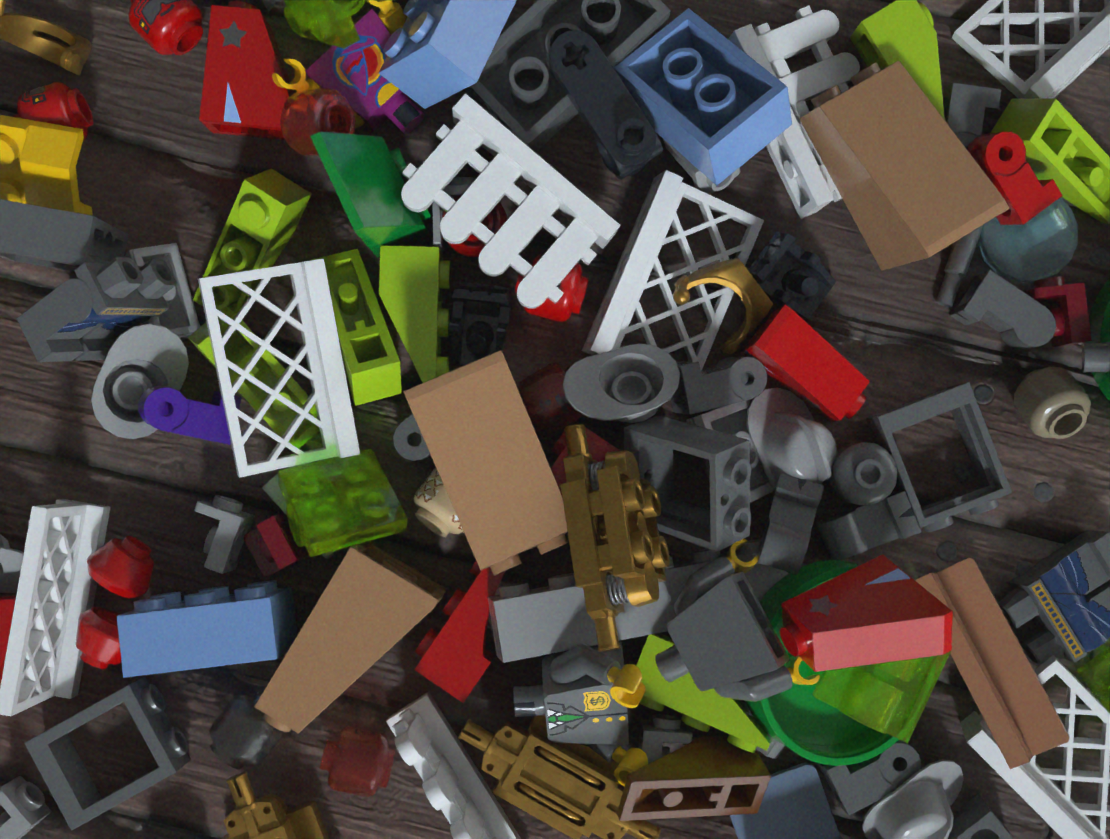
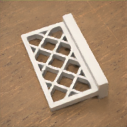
[952,0,1110,99]
[582,170,764,370]
[198,258,360,477]
[0,499,110,716]
[960,655,1110,839]

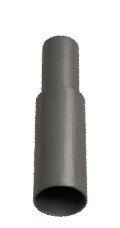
[936,226,983,307]

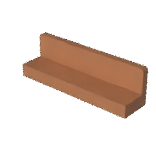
[915,558,1070,770]

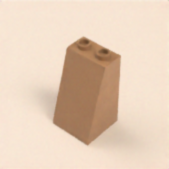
[799,61,1009,271]
[403,350,568,575]
[255,540,447,734]

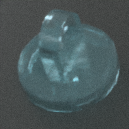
[978,197,1078,283]

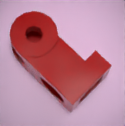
[967,132,1063,225]

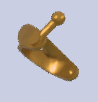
[0,0,92,75]
[673,258,773,354]

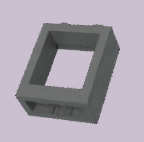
[0,199,129,272]
[865,382,1012,532]
[624,415,751,552]
[24,677,190,831]

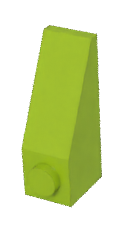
[850,0,945,120]
[990,98,1110,224]
[312,249,402,406]
[188,307,320,449]

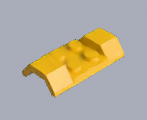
[0,115,93,216]

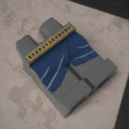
[17,257,176,362]
[998,530,1110,666]

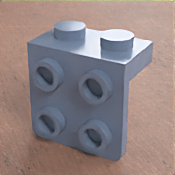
[730,762,842,839]

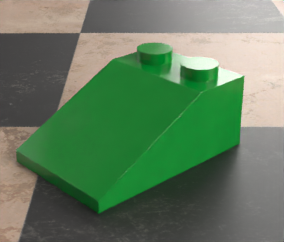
[310,132,431,258]

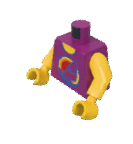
[272,0,425,134]

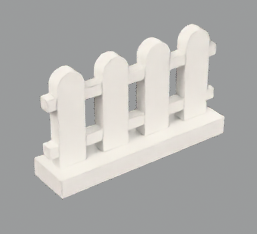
[728,6,860,219]
[401,93,621,309]
[386,692,521,839]

